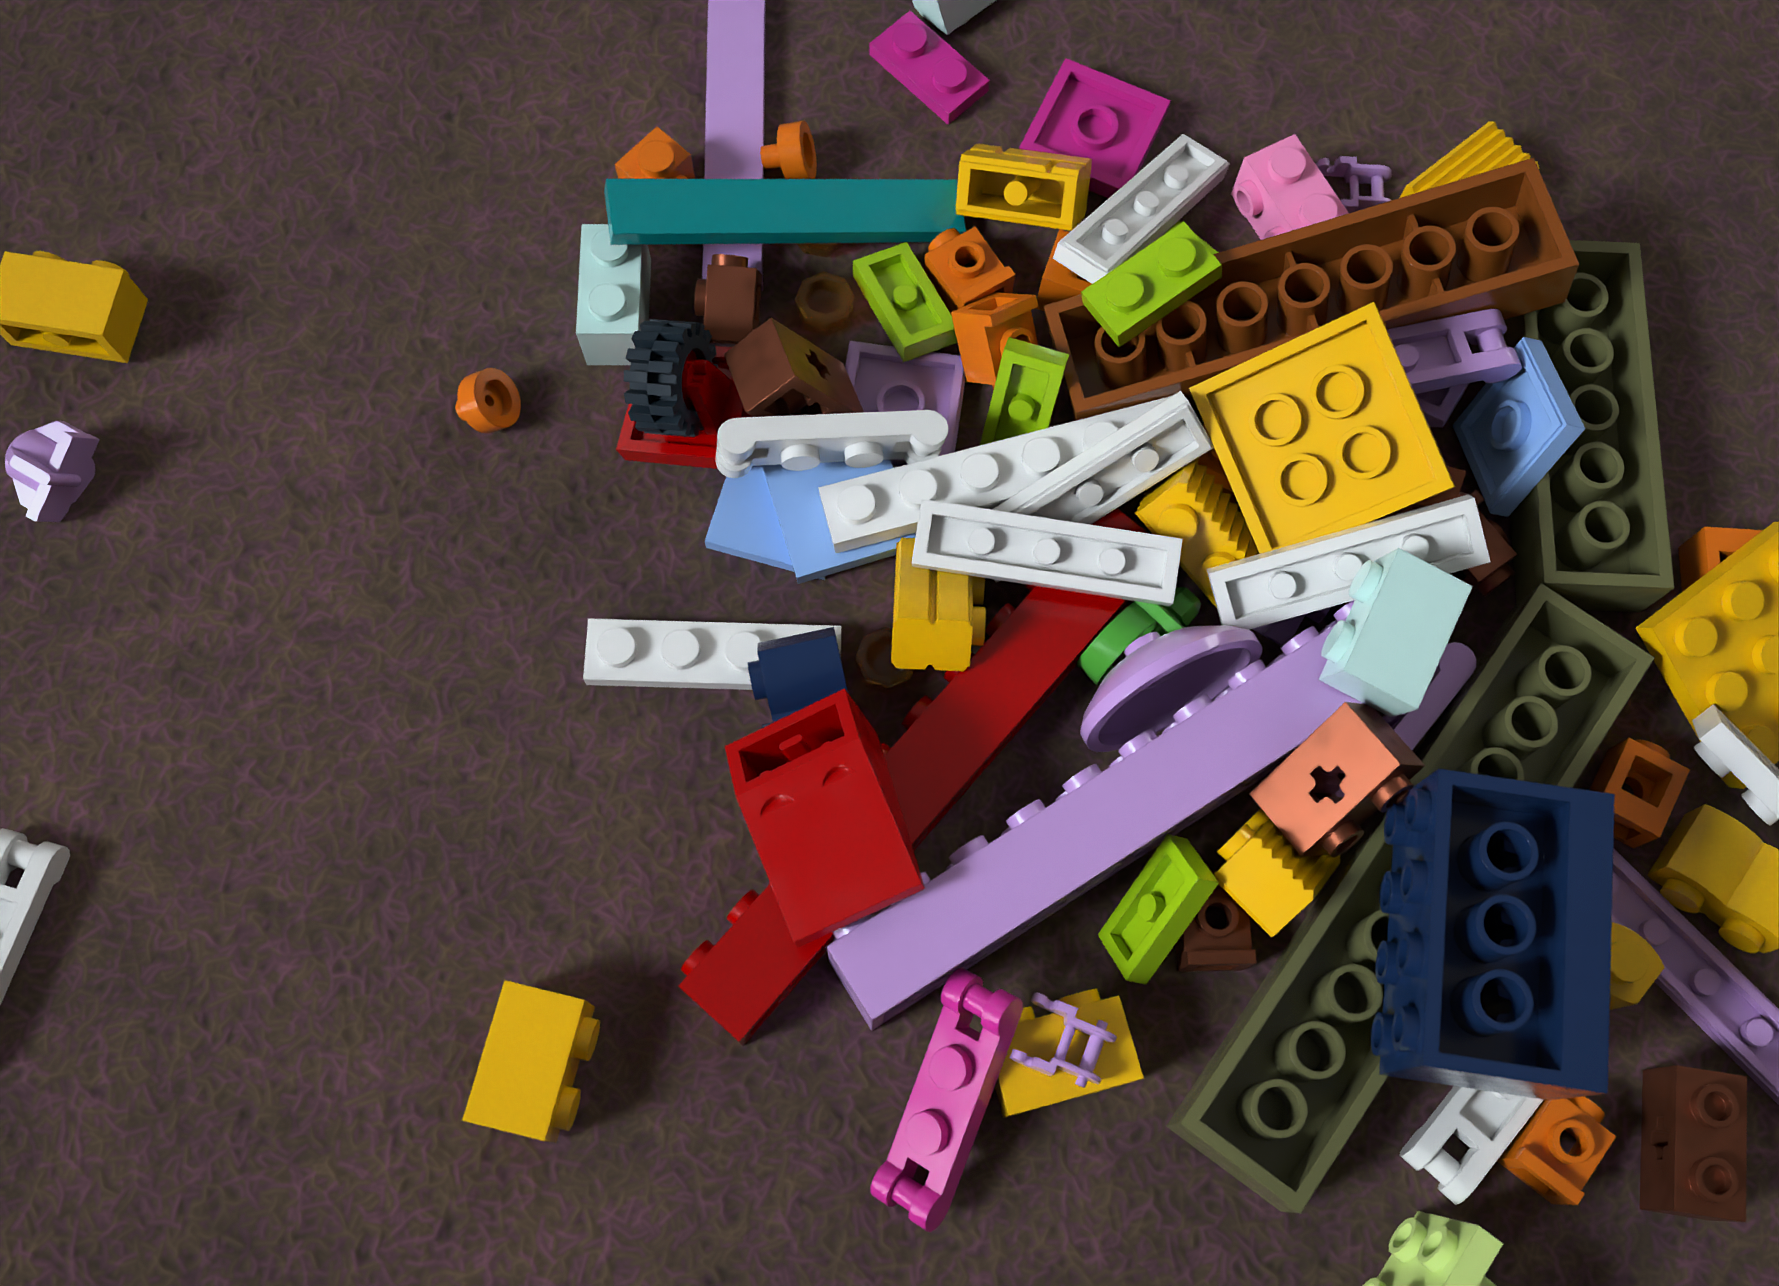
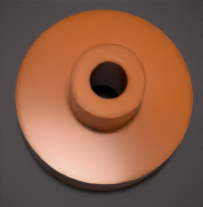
[760,120,817,179]
[455,368,521,434]

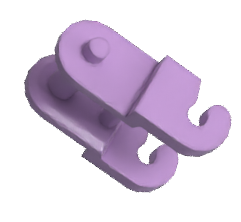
[1316,156,1392,213]
[1010,993,1117,1088]

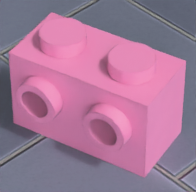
[1231,134,1349,240]

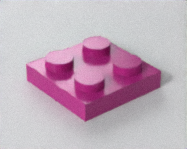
[1019,58,1171,198]

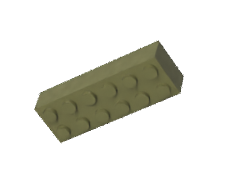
[1503,240,1674,612]

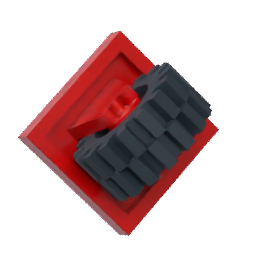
[616,319,752,469]

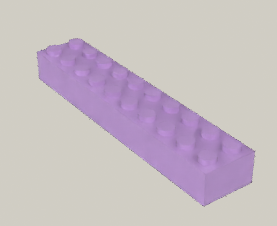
[827,600,1364,1031]

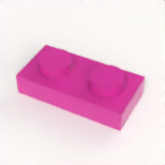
[869,10,989,125]

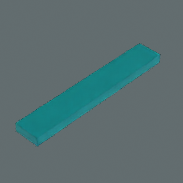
[604,179,966,245]

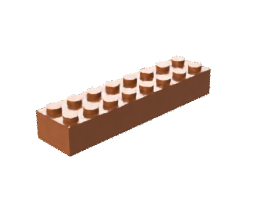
[1043,158,1579,421]

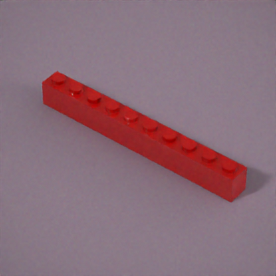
[678,508,1149,1046]

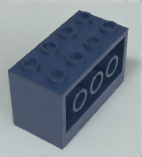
[1371,769,1615,1100]

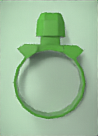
[1076,587,1201,685]

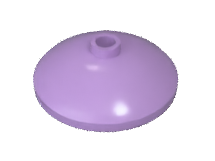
[1080,625,1262,752]

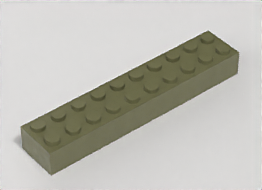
[1166,583,1655,1214]

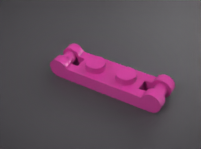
[870,968,1023,1232]

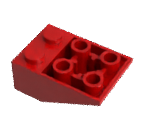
[724,688,925,947]

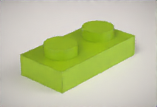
[1081,221,1222,347]
[853,242,958,363]
[980,337,1069,445]
[1098,834,1219,984]

